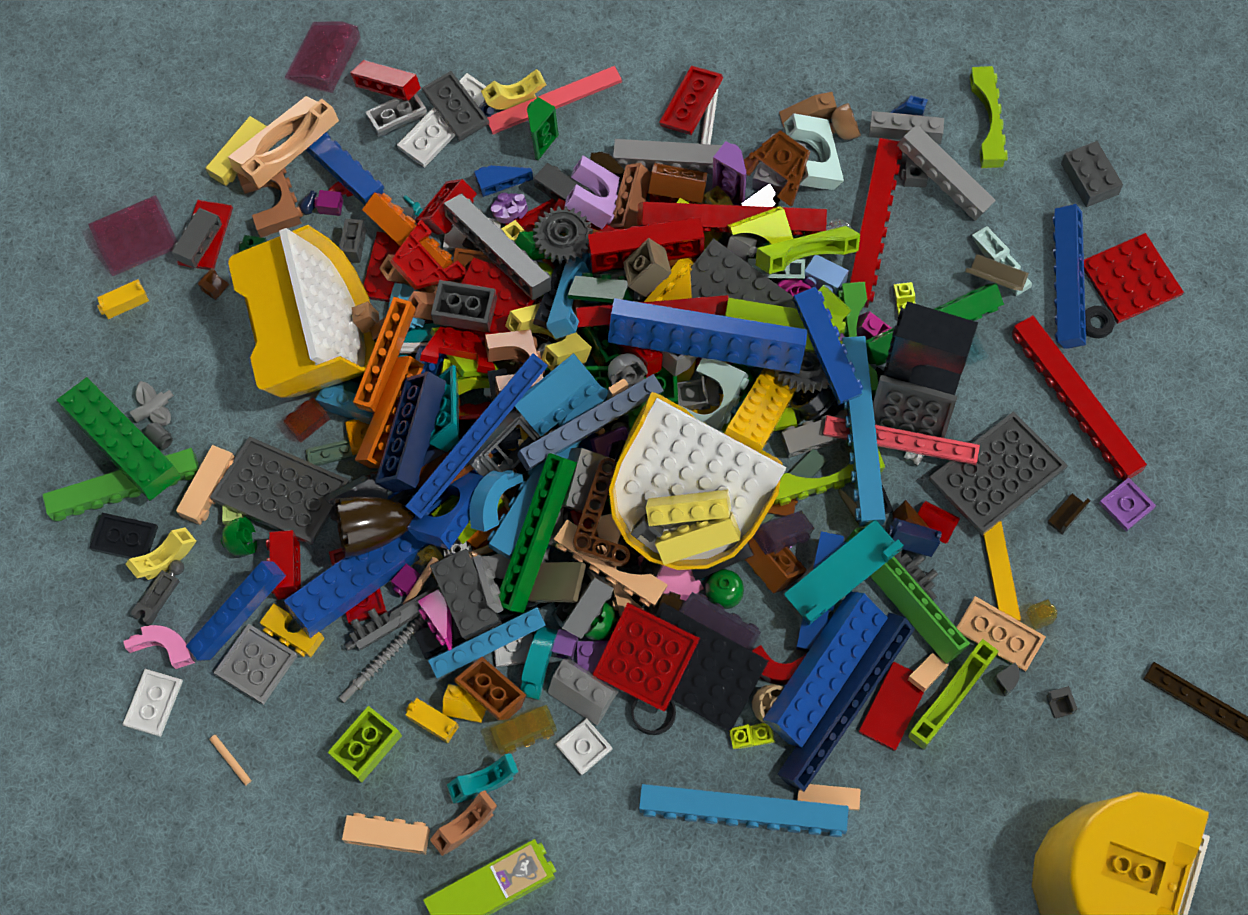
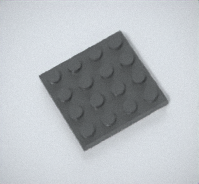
[873,375,958,438]

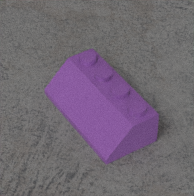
[712,141,746,206]

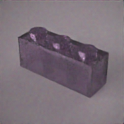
[753,510,815,555]

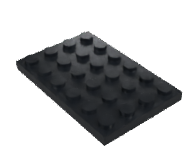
[656,602,769,732]

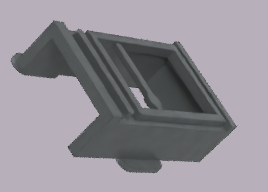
[468,409,541,476]

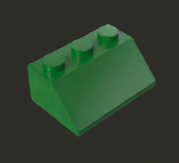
[527,97,559,160]

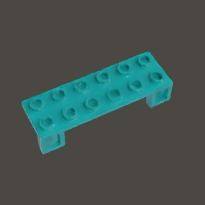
[784,520,903,625]

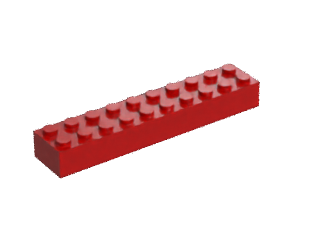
[637,202,827,236]

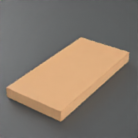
[956,596,1046,672]

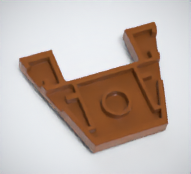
[744,130,810,207]

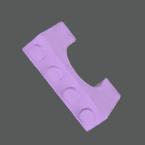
[565,156,620,229]

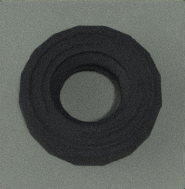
[1085,306,1115,339]

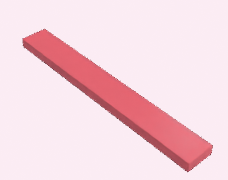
[487,66,622,134]
[823,415,980,465]

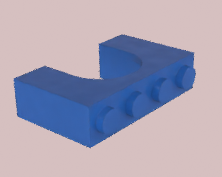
[407,472,484,550]

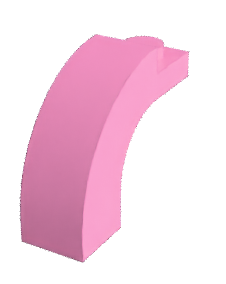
[123,625,195,669]

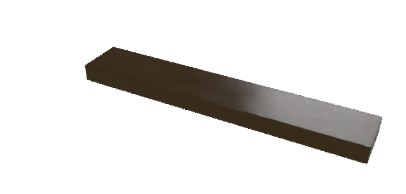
[1143,662,1248,741]

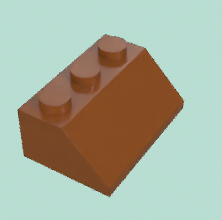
[648,163,708,204]
[745,527,807,593]
[454,657,526,720]

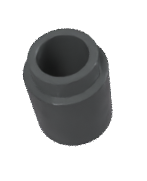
[144,422,173,450]

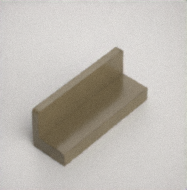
[965,254,1029,291]

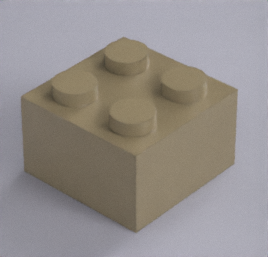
[623,238,671,297]

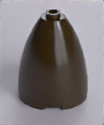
[335,497,415,558]

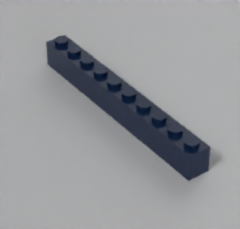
[777,612,915,792]

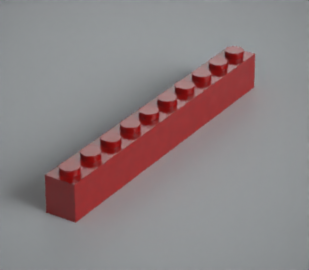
[850,138,902,308]
[1012,315,1147,481]

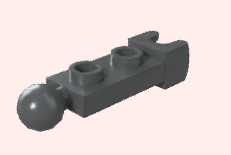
[131,560,184,626]

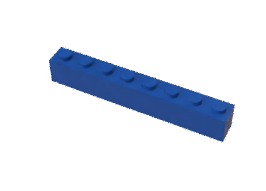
[1053,204,1086,349]

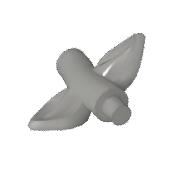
[130,381,174,426]

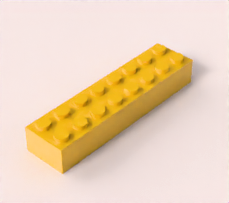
[724,368,796,453]

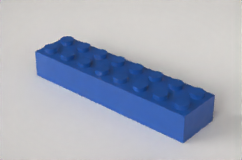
[284,515,437,638]
[763,591,888,748]

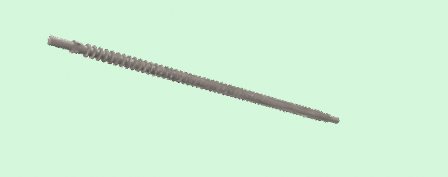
[339,551,496,703]

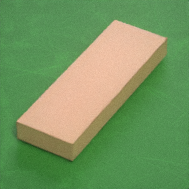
[797,784,861,811]

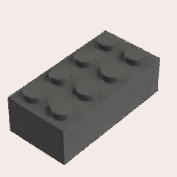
[430,549,502,641]

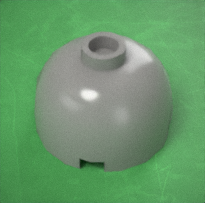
[607,353,648,388]

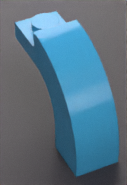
[470,470,523,532]

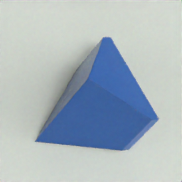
[891,95,928,116]

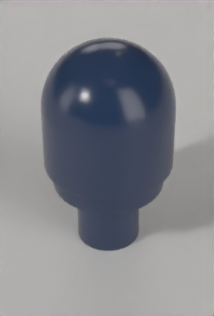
[479,102,494,117]
[299,190,317,215]

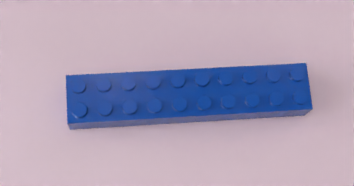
[608,298,807,374]

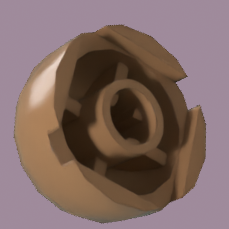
[830,103,861,140]

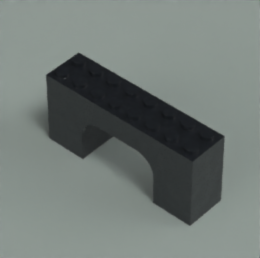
[883,301,978,395]

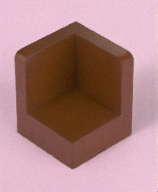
[198,268,229,300]

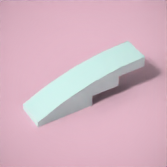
[972,226,1032,296]

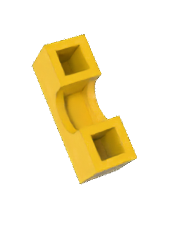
[260,603,325,658]

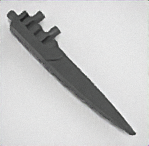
[838,488,938,600]
[345,585,443,651]

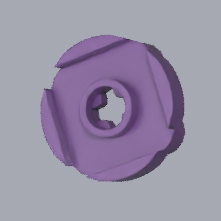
[491,192,528,223]

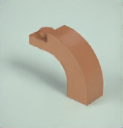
[430,790,497,856]

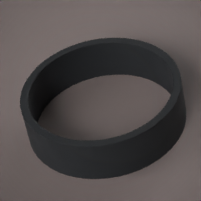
[631,698,676,735]

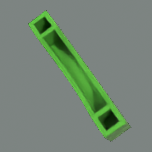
[837,282,878,396]

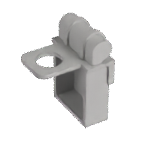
[677,375,720,410]

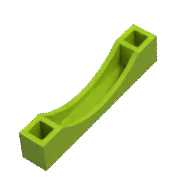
[970,66,1008,168]
[755,226,860,274]
[773,449,885,506]
[908,639,999,750]

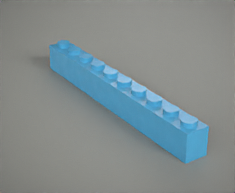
[841,336,886,526]
[488,386,608,559]
[639,784,849,837]

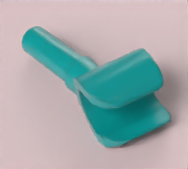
[403,195,423,216]

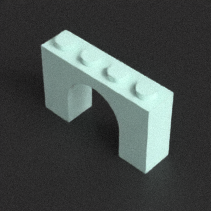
[784,113,844,190]
[682,358,749,433]

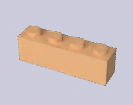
[176,445,235,525]
[342,813,430,855]

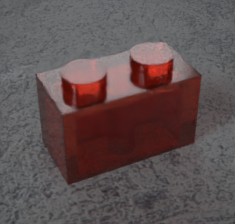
[284,398,330,443]

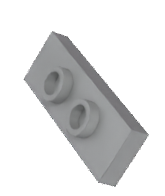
[473,554,503,613]

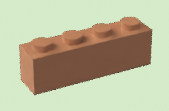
[610,163,652,230]

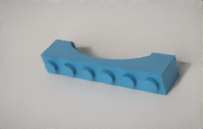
[546,252,593,339]
[428,606,546,678]

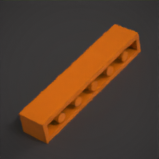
[362,192,453,269]
[353,297,416,413]
[355,356,424,469]

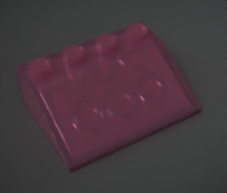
[285,21,361,93]
[88,195,178,276]

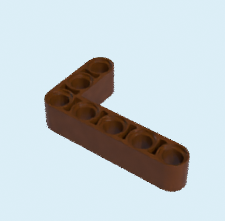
[573,458,630,567]

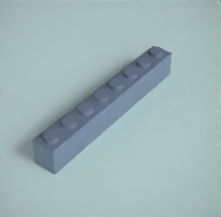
[517,374,664,471]

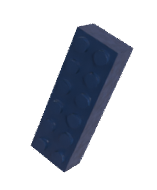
[375,372,447,493]

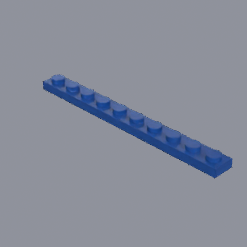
[406,353,548,519]

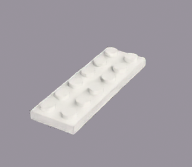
[397,73,486,168]

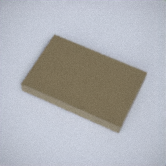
[528,562,586,602]

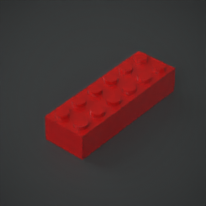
[588,217,704,273]

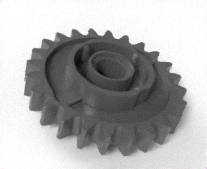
[533,206,593,264]
[773,351,829,393]

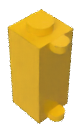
[97,279,149,319]
[405,698,459,744]

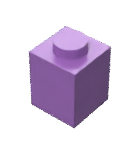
[552,629,579,660]

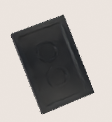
[89,513,158,559]

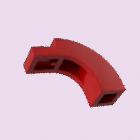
[752,645,807,685]

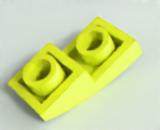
[893,282,916,316]
[730,723,775,749]

